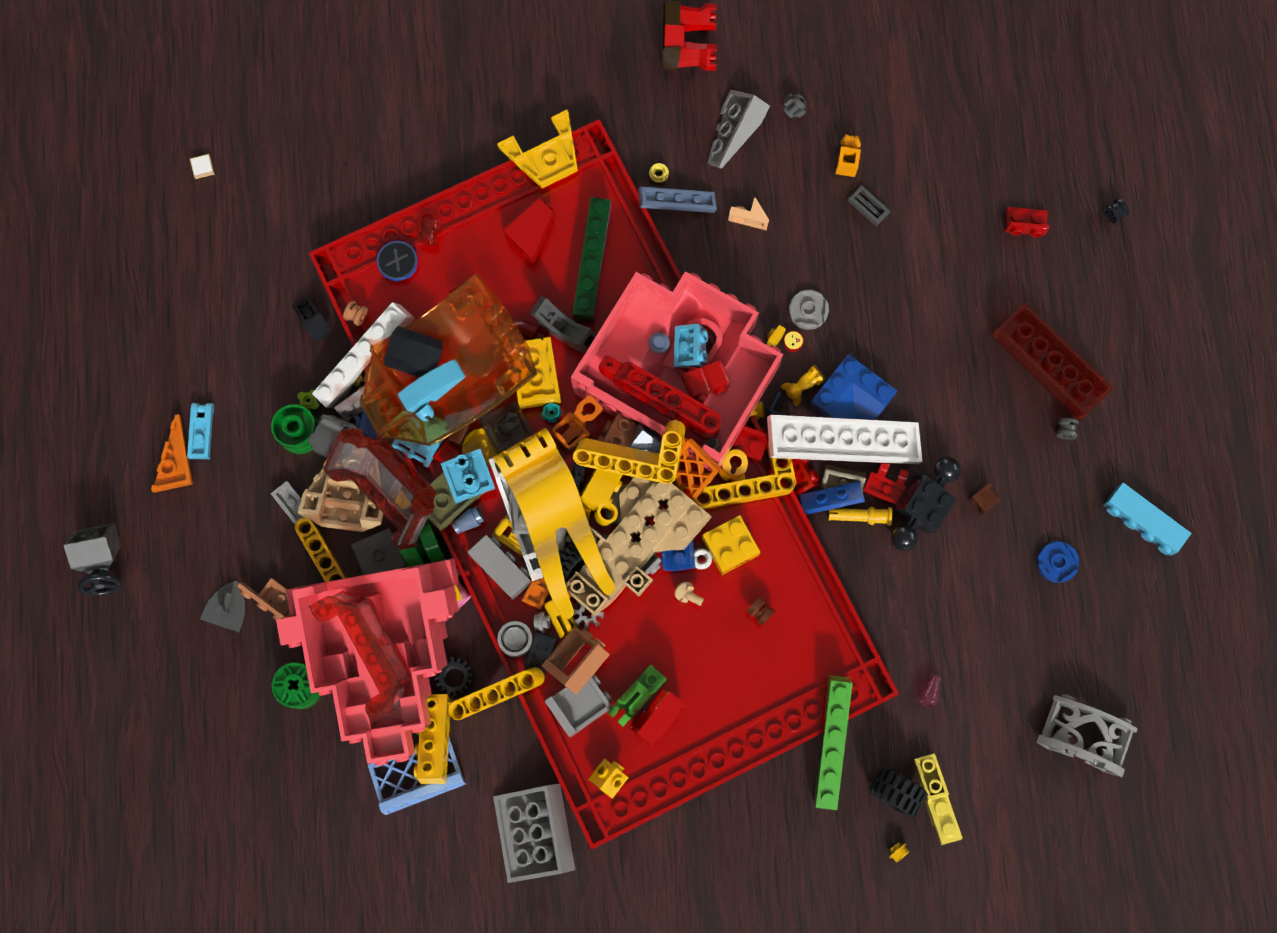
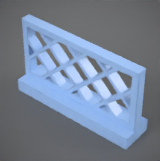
[368,737,466,815]

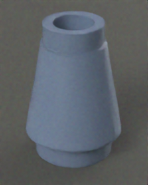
[452,507,485,534]

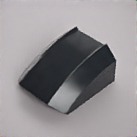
[384,326,443,378]

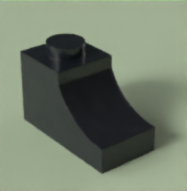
[292,296,331,341]

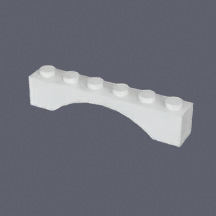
[312,302,415,408]
[489,457,543,581]

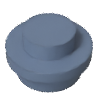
[649,332,670,353]

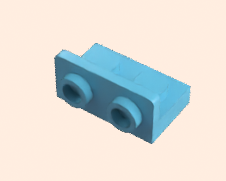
[674,324,708,369]

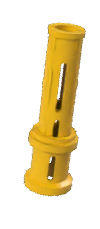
[828,507,892,526]

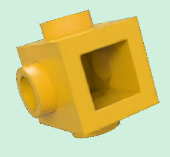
[588,758,628,798]

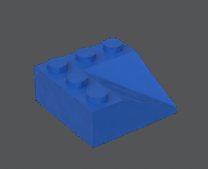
[809,354,897,420]

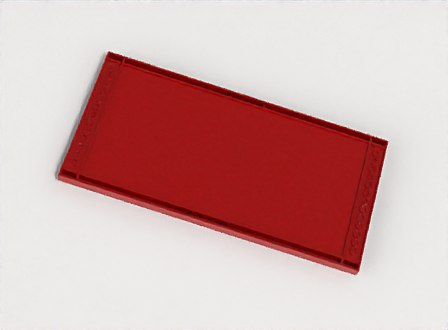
[309,119,899,850]

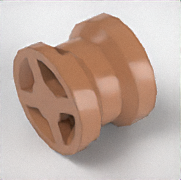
[343,301,368,326]

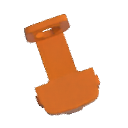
[553,395,603,449]

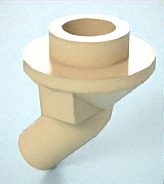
[675,582,704,606]

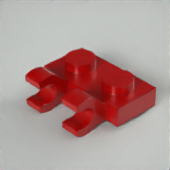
[863,463,909,505]

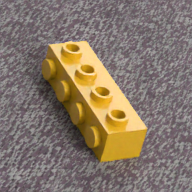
[414,694,451,784]

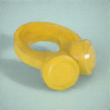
[719,449,748,482]

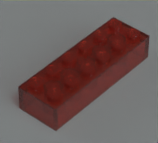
[992,303,1114,421]

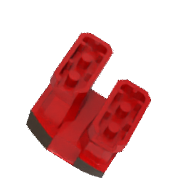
[662,1,717,71]

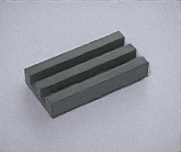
[847,185,891,227]

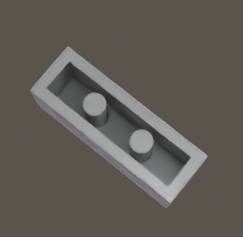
[468,535,531,600]

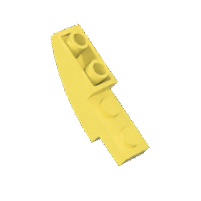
[914,753,962,845]

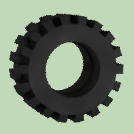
[868,767,928,818]

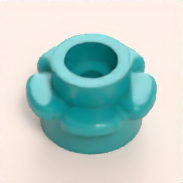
[542,403,562,423]

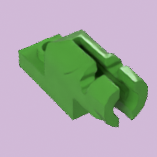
[607,665,667,727]

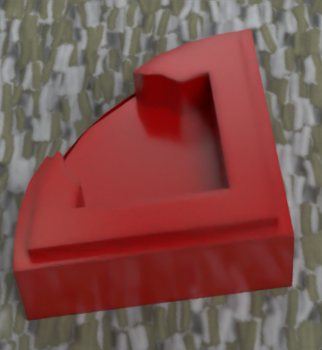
[432,442,462,463]

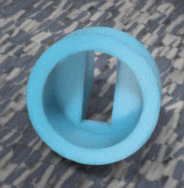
[415,403,434,421]

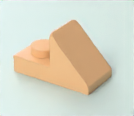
[728,197,769,231]

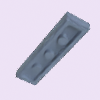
[638,186,717,213]

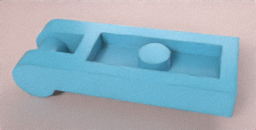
[187,403,214,459]

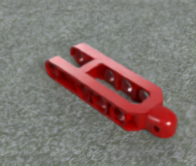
[598,355,721,440]

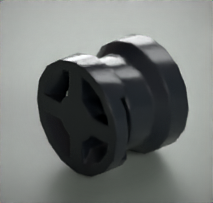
[1103,198,1129,223]

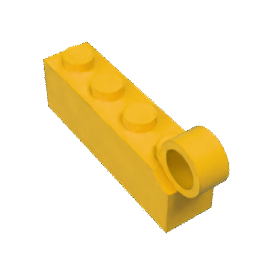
[580,456,626,526]

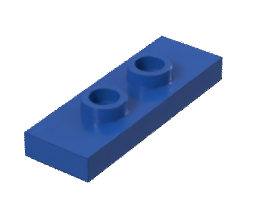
[799,481,865,515]

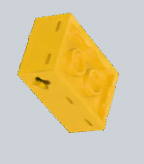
[509,337,561,409]

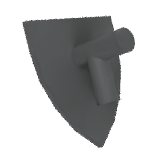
[200,580,246,632]

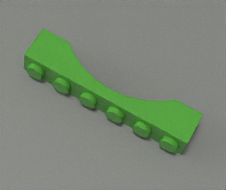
[814,675,853,810]

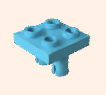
[441,449,496,504]

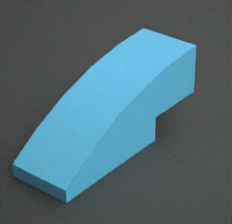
[398,359,466,413]

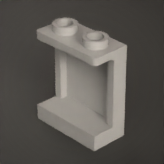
[545,674,613,738]

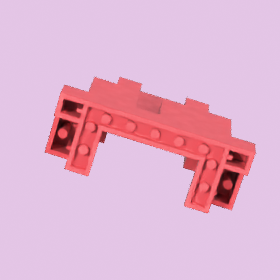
[276,559,459,766]

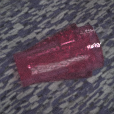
[918,675,942,708]

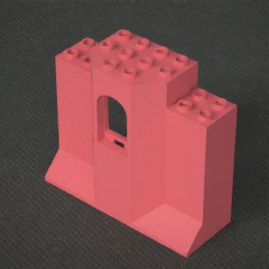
[571,271,783,473]

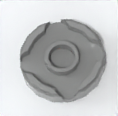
[788,290,829,330]

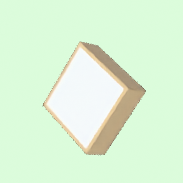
[190,154,215,179]

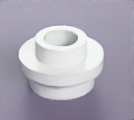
[694,548,712,570]

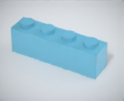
[1103,483,1192,556]

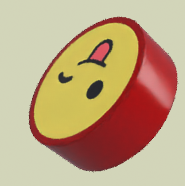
[783,331,804,352]

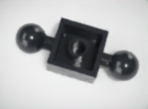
[891,457,961,552]

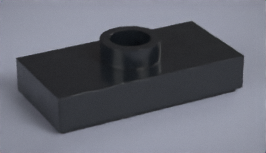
[524,631,557,677]

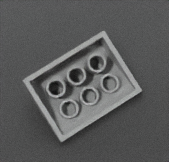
[493,783,575,883]

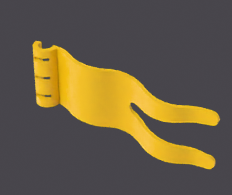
[492,428,615,619]

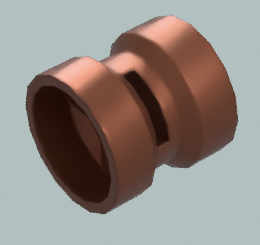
[746,596,775,626]

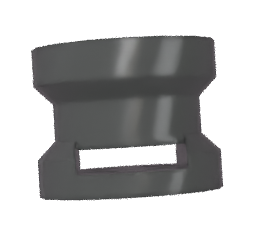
[1056,418,1079,440]

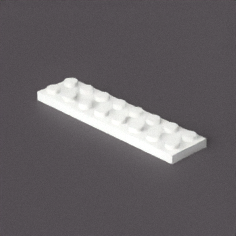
[767,415,923,464]

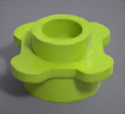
[297,390,319,410]

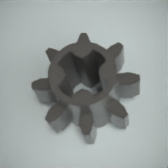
[783,93,807,118]

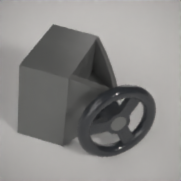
[63,523,122,596]

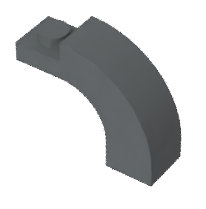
[530,296,597,354]

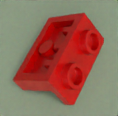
[1005,207,1049,237]
[730,424,769,462]
[777,459,819,497]

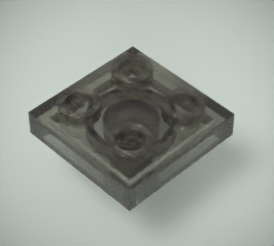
[478,402,534,454]

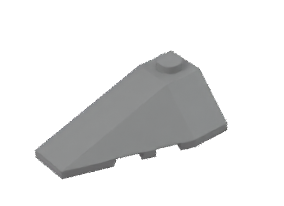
[707,90,770,169]

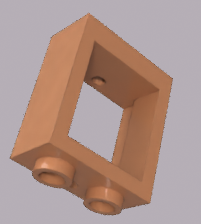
[542,626,610,695]

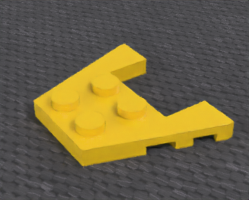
[497,110,578,188]

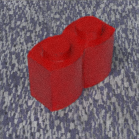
[682,361,730,402]

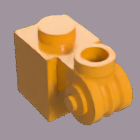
[835,134,861,177]

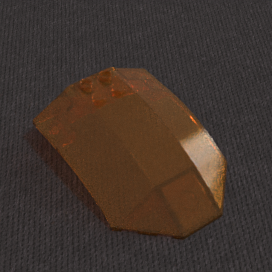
[360,274,538,446]

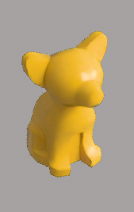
[781,365,826,406]

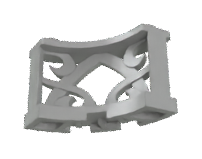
[1036,694,1137,777]

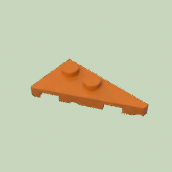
[151,414,193,493]

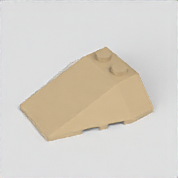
[298,447,385,532]

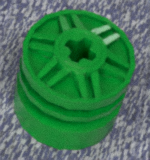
[272,662,321,710]

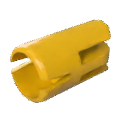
[544,600,579,639]

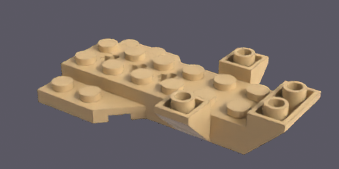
[566,465,711,616]

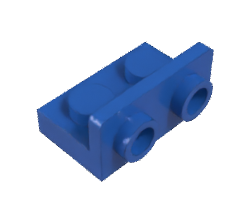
[661,540,696,572]

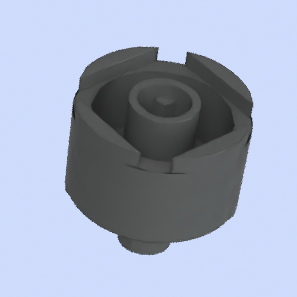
[309,415,357,462]

